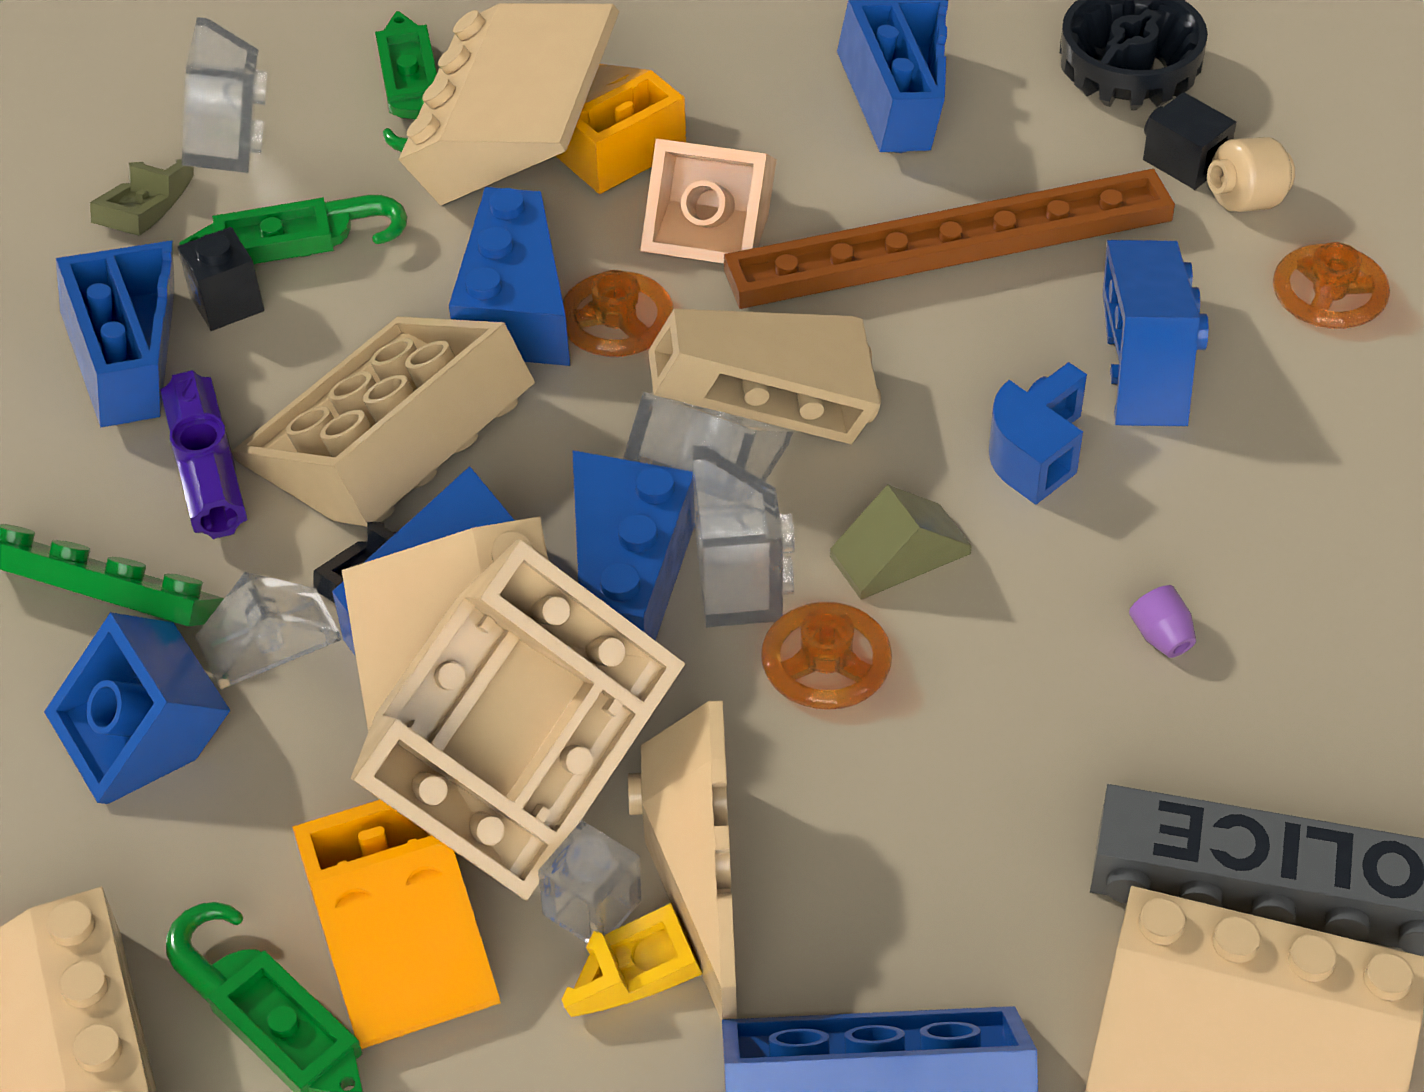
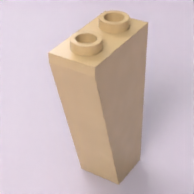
[648,309,881,444]

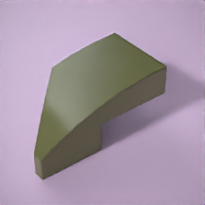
[90,159,194,236]

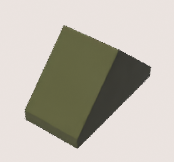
[830,484,972,600]

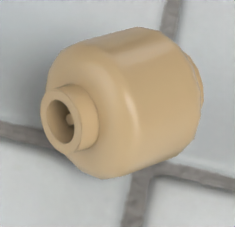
[1207,137,1295,212]

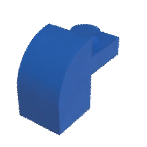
[989,362,1087,505]

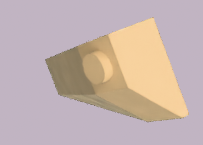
[628,701,737,1022]

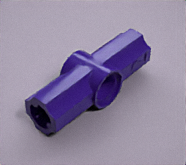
[160,370,247,539]

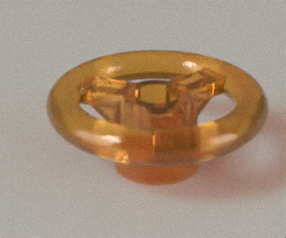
[1273,242,1390,329]
[563,270,674,357]
[761,602,892,710]

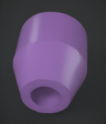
[1129,585,1196,658]

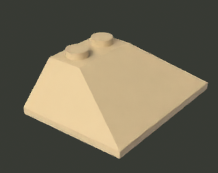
[350,540,685,901]

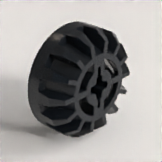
[1059,0,1208,110]

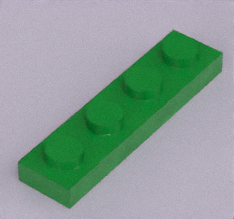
[0,524,224,627]

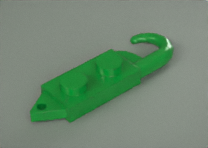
[375,11,437,152]
[179,195,408,265]
[166,902,363,1092]

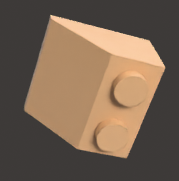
[640,139,777,264]

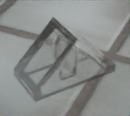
[195,572,342,690]

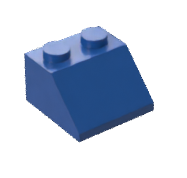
[44,612,231,804]

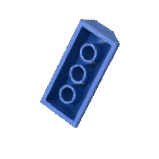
[722,1006,1038,1092]

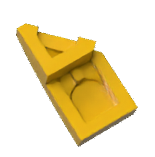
[561,903,703,1017]

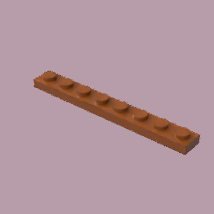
[724,168,1175,309]

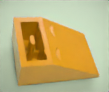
[556,64,686,195]
[292,799,501,1049]

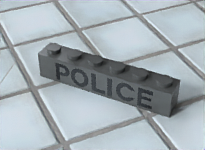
[1090,784,1424,956]

